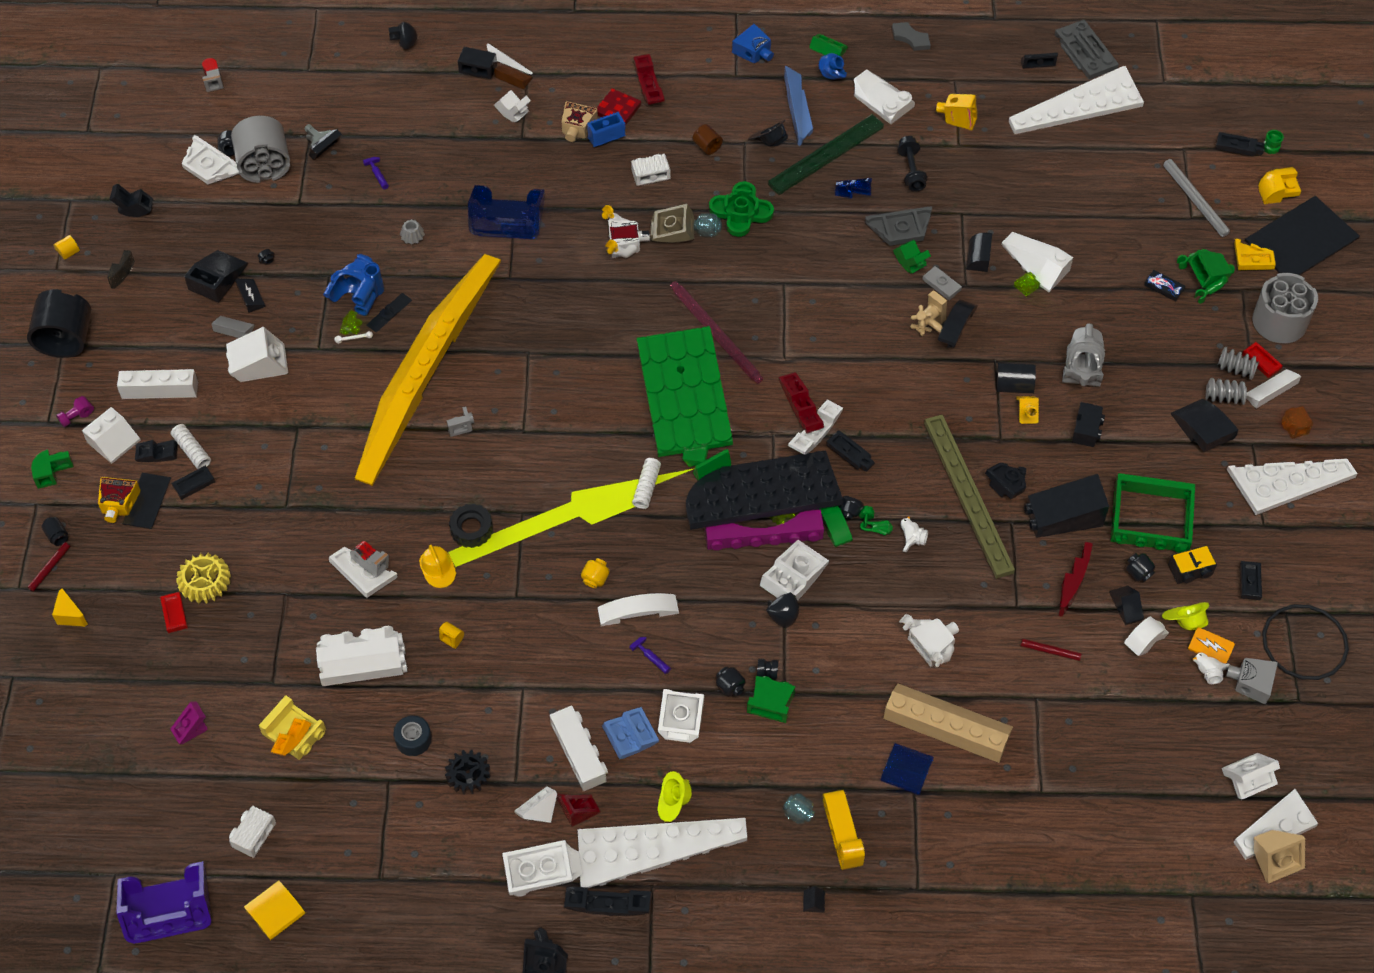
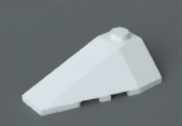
[1001,232,1073,292]

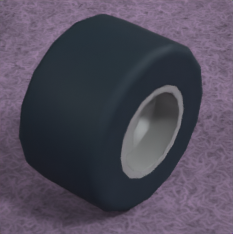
[393,715,432,756]

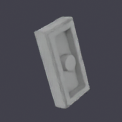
[922,266,962,300]

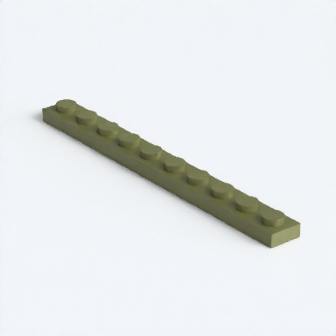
[924,414,1015,579]

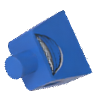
[732,24,774,63]

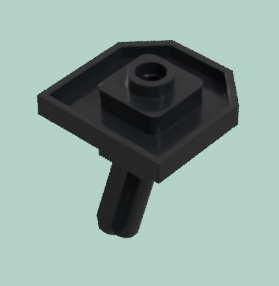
[523,927,568,973]

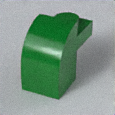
[893,240,931,273]
[31,449,74,489]

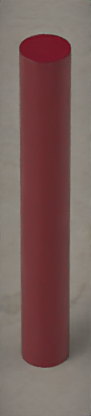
[27,542,70,592]
[1021,639,1082,661]

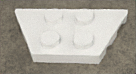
[182,135,239,184]

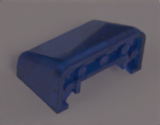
[468,185,545,239]

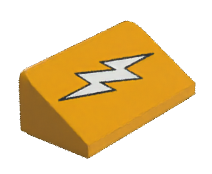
[1188,627,1235,664]

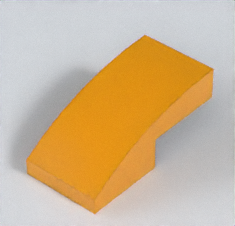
[271,718,312,756]

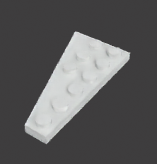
[1227,459,1357,515]

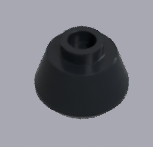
[839,496,864,519]

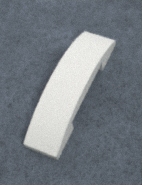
[788,399,843,455]
[598,593,679,626]

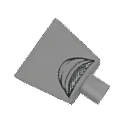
[1226,658,1278,704]

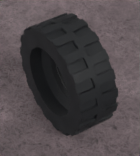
[449,504,493,548]

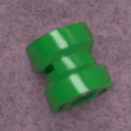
[1264,130,1284,154]

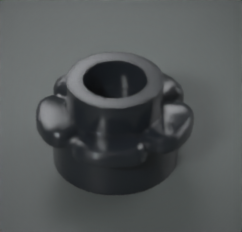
[258,249,275,265]

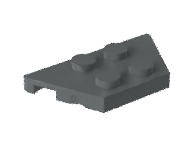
[865,206,932,246]

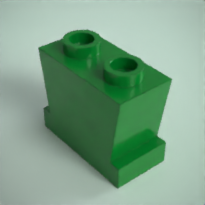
[747,676,795,723]

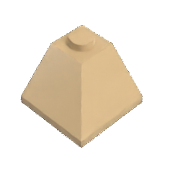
[1254,830,1305,883]

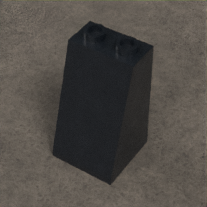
[1024,474,1109,538]

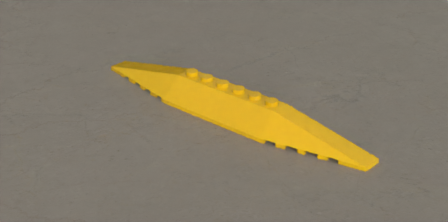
[355,254,501,486]

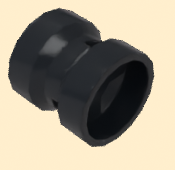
[757,658,779,680]

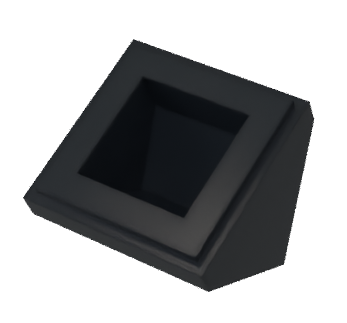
[803,886,825,913]

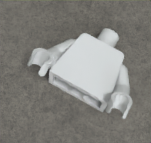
[899,614,959,667]

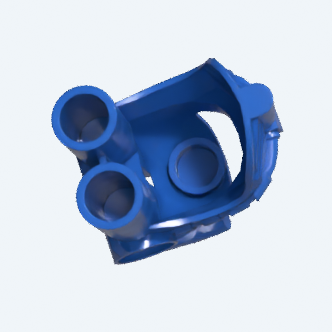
[323,254,384,316]

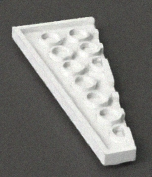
[1009,66,1144,134]
[578,818,747,888]

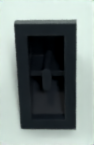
[1109,585,1144,625]

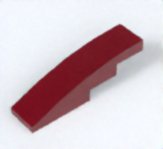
[779,372,824,433]
[1059,542,1093,617]

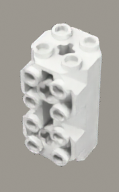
[316,626,407,686]

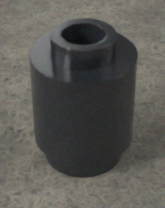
[41,517,68,546]

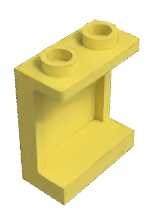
[259,695,326,760]

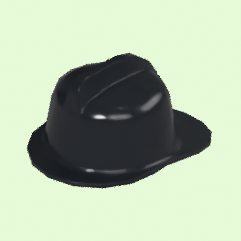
[748,119,788,146]

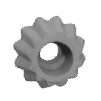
[400,219,425,245]

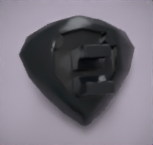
[388,21,417,50]
[766,592,799,628]

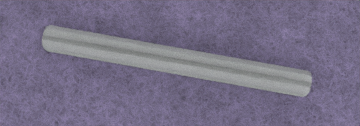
[1164,159,1230,237]

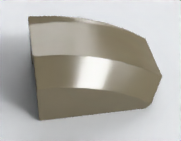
[650,204,695,242]

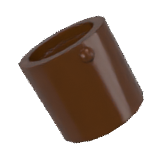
[692,124,723,155]

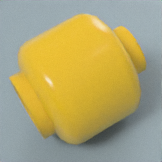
[581,558,610,589]

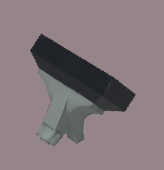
[304,124,342,160]

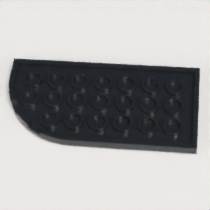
[686,450,843,530]

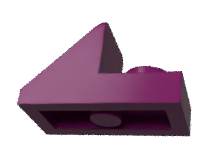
[170,702,208,744]

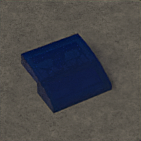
[880,743,934,795]

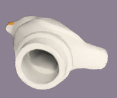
[901,516,928,552]
[1193,653,1230,684]

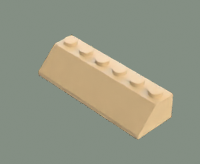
[884,684,1013,763]

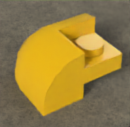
[1258,167,1301,204]

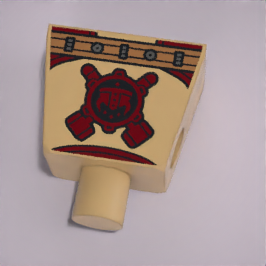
[562,101,598,142]

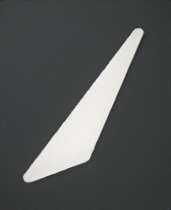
[487,44,533,75]

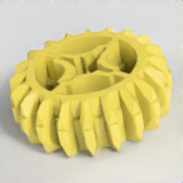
[176,552,231,604]

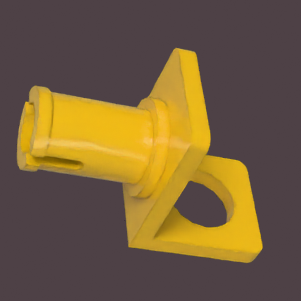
[1016,396,1039,424]

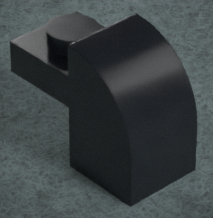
[109,184,153,217]

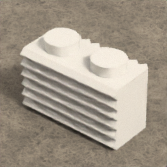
[631,154,671,186]
[229,806,276,858]

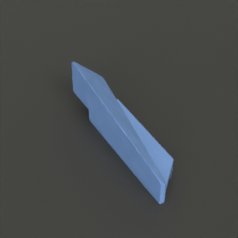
[784,66,813,146]

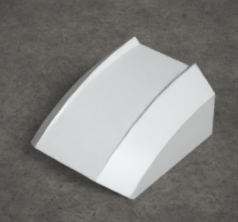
[658,689,705,743]

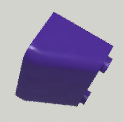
[117,861,211,943]

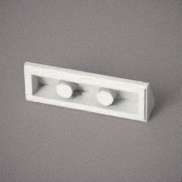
[1246,369,1301,408]

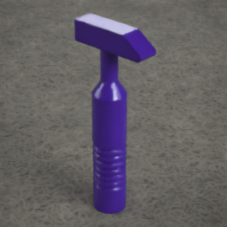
[363,157,389,190]
[630,637,671,674]

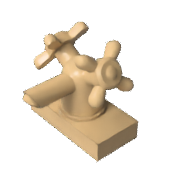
[910,290,947,336]

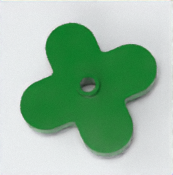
[709,181,774,237]

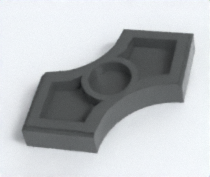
[892,22,931,51]

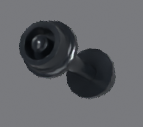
[897,136,928,192]

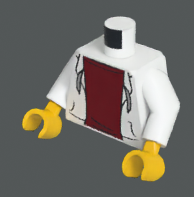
[602,205,650,258]

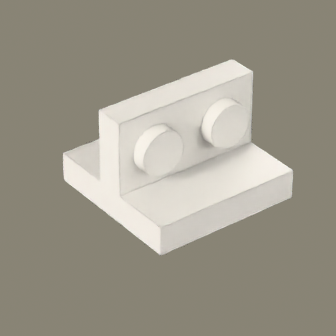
[1222,753,1280,800]

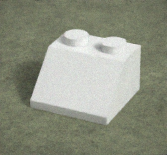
[82,407,141,464]

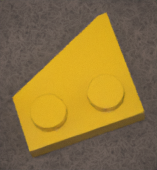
[1234,239,1276,270]

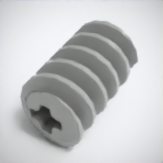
[1217,346,1259,380]
[1206,378,1247,405]

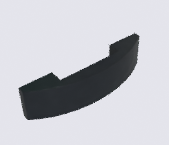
[938,299,978,346]
[564,886,652,916]

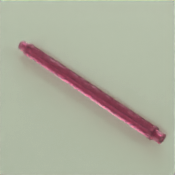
[670,281,763,384]

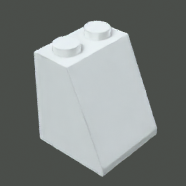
[226,327,288,382]

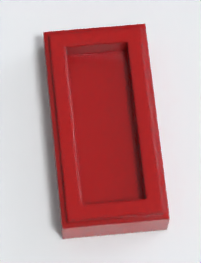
[1242,342,1283,378]
[160,592,188,633]

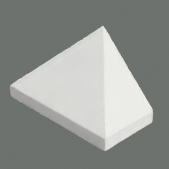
[514,786,557,823]

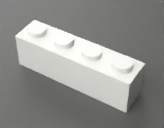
[117,369,198,399]
[550,705,608,792]

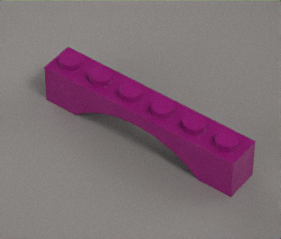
[705,509,824,550]

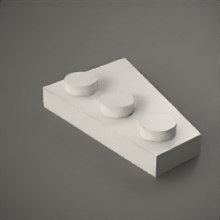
[329,547,397,598]

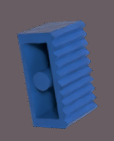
[587,112,626,147]

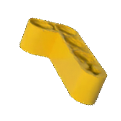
[822,790,865,870]

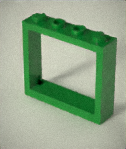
[1110,473,1195,553]

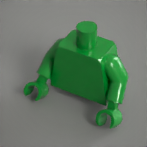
[1177,249,1235,303]

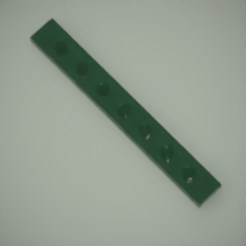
[768,114,884,195]

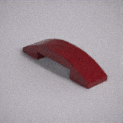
[633,54,665,104]

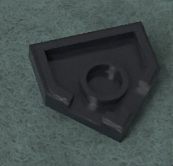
[985,462,1026,499]

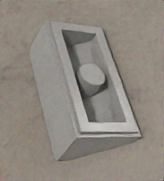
[212,316,254,338]

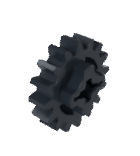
[445,750,490,795]

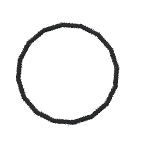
[1262,604,1349,680]

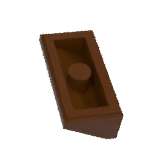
[494,65,532,90]

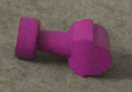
[56,396,94,427]

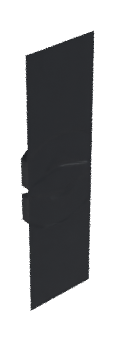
[366,293,412,333]

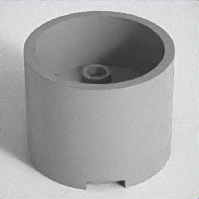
[231,116,290,183]
[1252,273,1318,343]

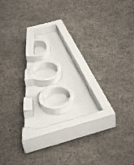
[1234,789,1318,860]

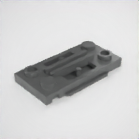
[1055,20,1119,80]

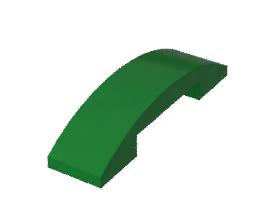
[817,506,853,547]

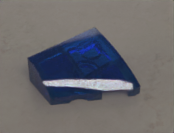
[835,178,872,198]

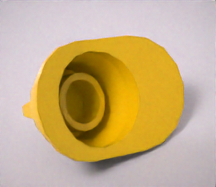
[419,545,456,588]

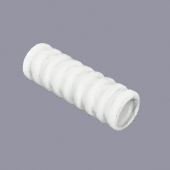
[171,424,211,469]
[632,458,661,509]

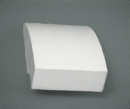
[760,540,829,601]

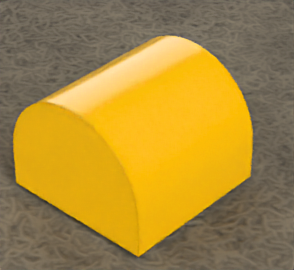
[54,235,80,260]
[439,622,464,649]

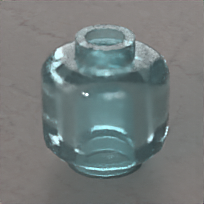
[694,213,721,236]
[783,793,815,825]

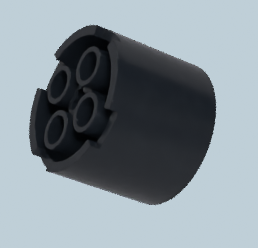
[27,289,92,358]

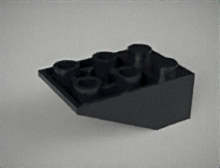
[184,250,248,303]

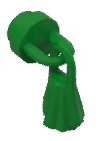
[859,506,893,536]

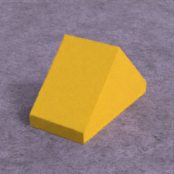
[52,589,88,627]

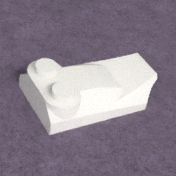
[854,70,915,124]
[503,840,583,897]

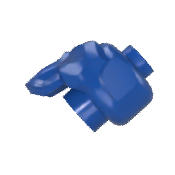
[819,53,847,80]

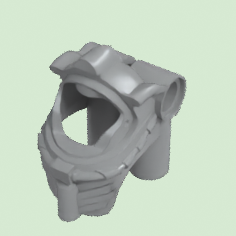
[1062,324,1105,387]

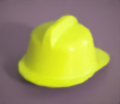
[1162,602,1209,630]
[658,771,692,822]

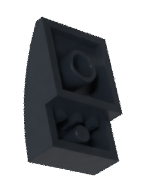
[1171,399,1238,452]

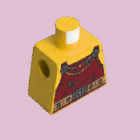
[98,477,141,523]

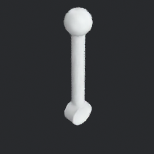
[335,331,373,344]

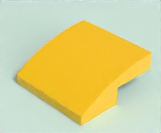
[244,881,305,940]

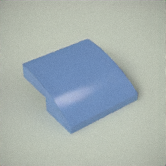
[602,707,659,760]

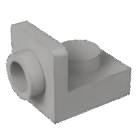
[447,407,474,437]

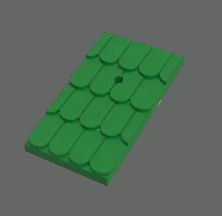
[636,326,733,457]

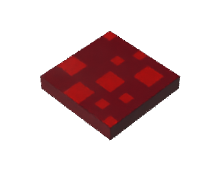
[597,88,641,125]

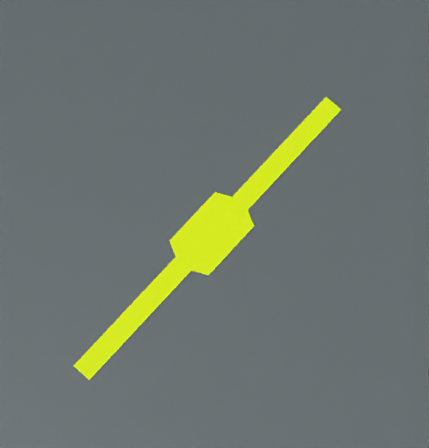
[448,468,695,567]

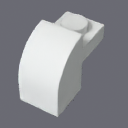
[494,90,531,122]
[1124,616,1169,656]

